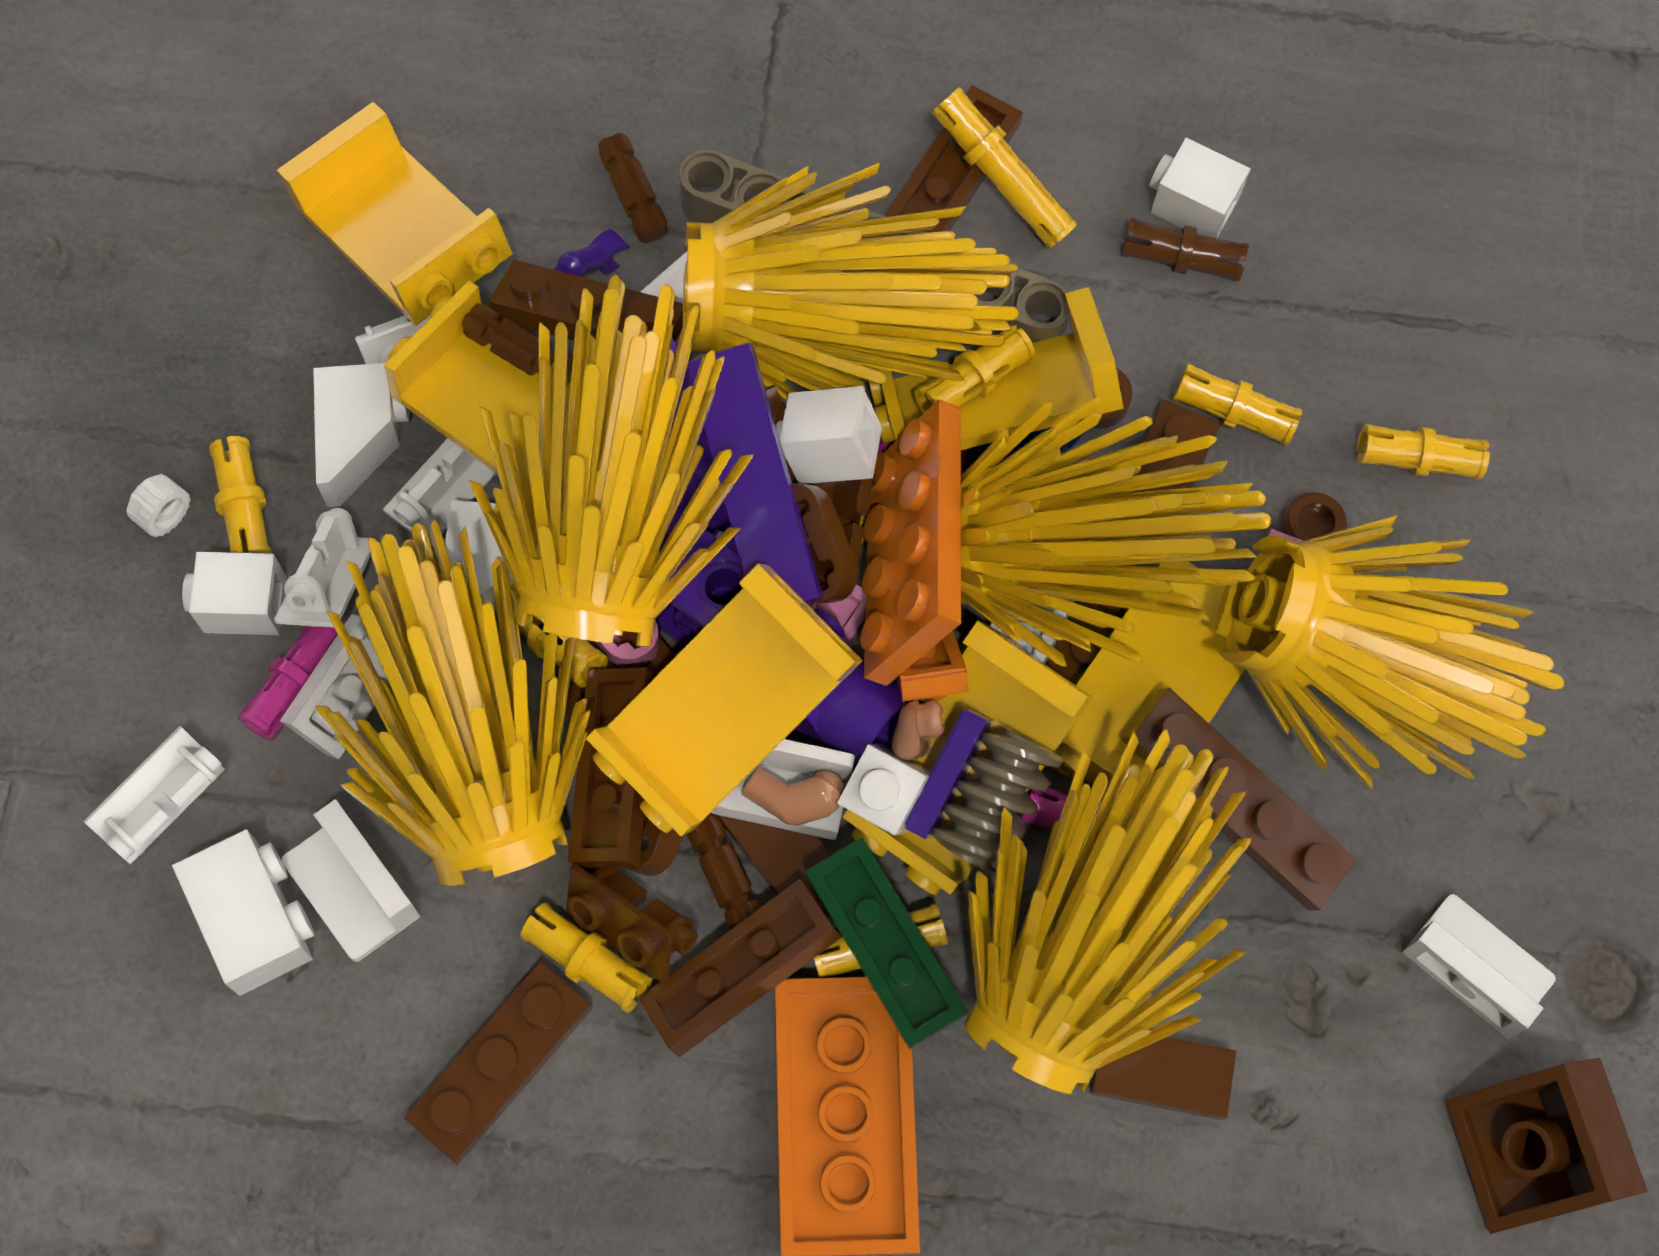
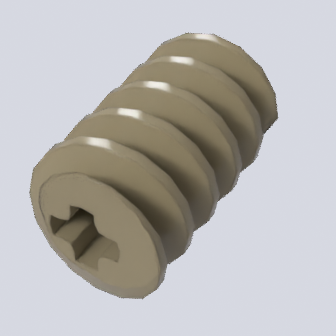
[930,724,1063,874]

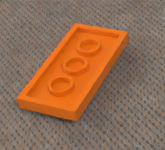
[860,399,961,686]
[775,977,920,1256]

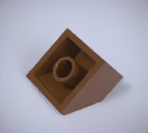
[1445,1058,1648,1234]

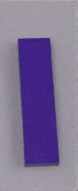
[687,342,824,604]

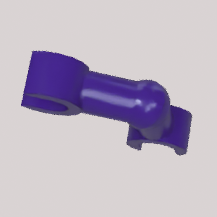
[554,229,630,277]

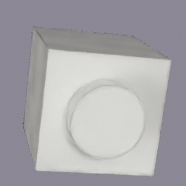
[1149,138,1250,238]
[776,386,882,484]
[182,552,286,635]
[837,743,931,836]

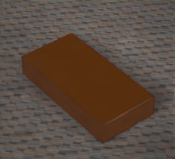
[1091,1037,1236,1120]

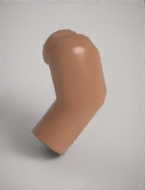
[891,699,945,760]
[741,767,845,826]

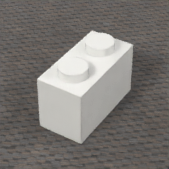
[172,829,315,996]

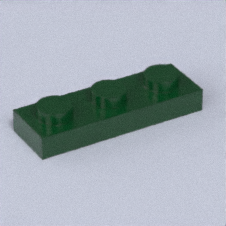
[805,837,968,1050]

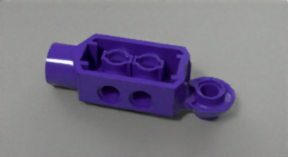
[655,491,913,768]

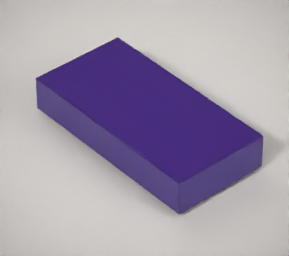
[904,709,994,839]

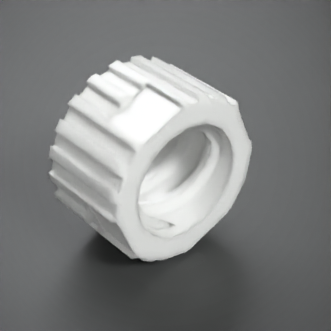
[126,474,191,537]

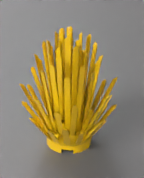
[683,163,1019,404]
[469,275,754,646]
[961,395,1271,667]
[1215,515,1564,790]
[315,520,590,886]
[964,729,1251,1094]

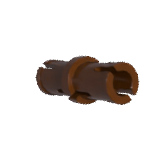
[1122,218,1249,282]

